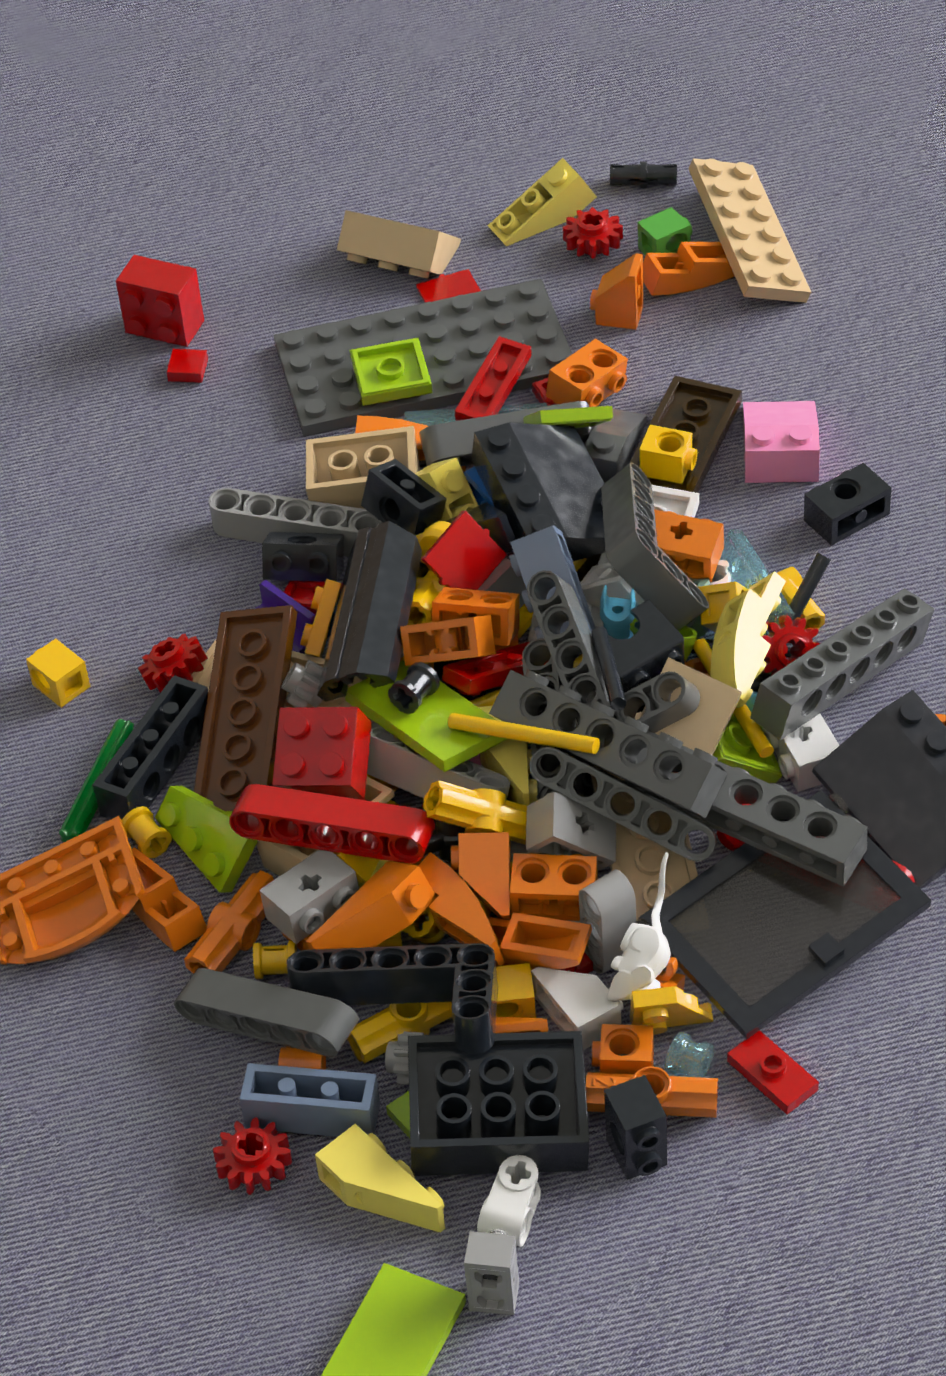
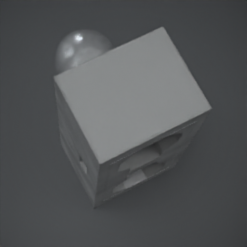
[464,1228,519,1315]

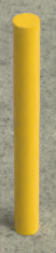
[693,638,774,758]
[448,713,600,754]

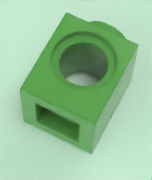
[637,207,693,256]

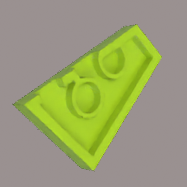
[155,786,258,893]

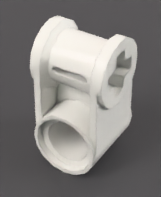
[477,1155,541,1247]

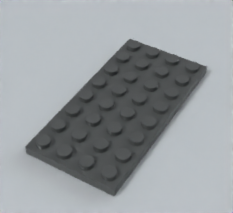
[273,279,572,437]

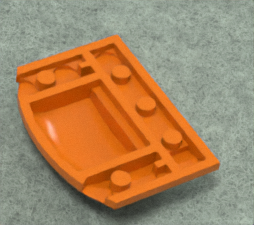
[0,816,145,965]

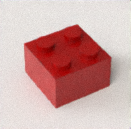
[116,255,205,347]
[272,707,372,799]

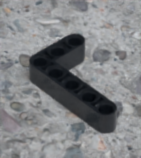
[286,943,498,1054]

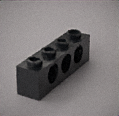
[92,676,208,820]

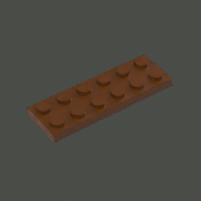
[194,605,297,811]

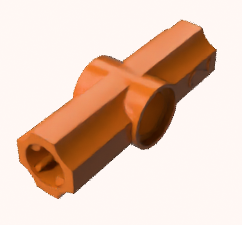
[184,870,274,973]
[586,1066,718,1118]

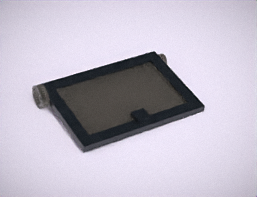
[636,790,931,1040]

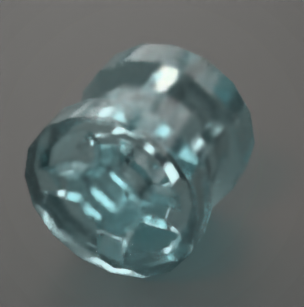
[664,1032,714,1078]

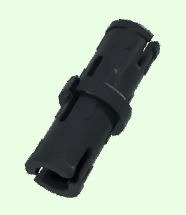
[610,161,677,188]

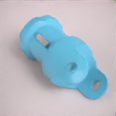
[600,585,636,639]

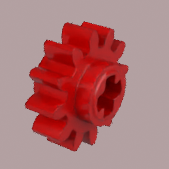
[563,207,623,259]
[762,615,820,676]
[138,634,208,693]
[213,1118,292,1195]

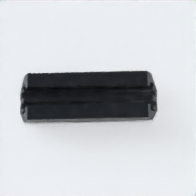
[317,521,422,702]

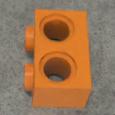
[546,338,628,407]
[432,587,520,646]
[509,853,598,921]

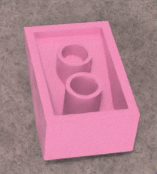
[743,401,820,483]

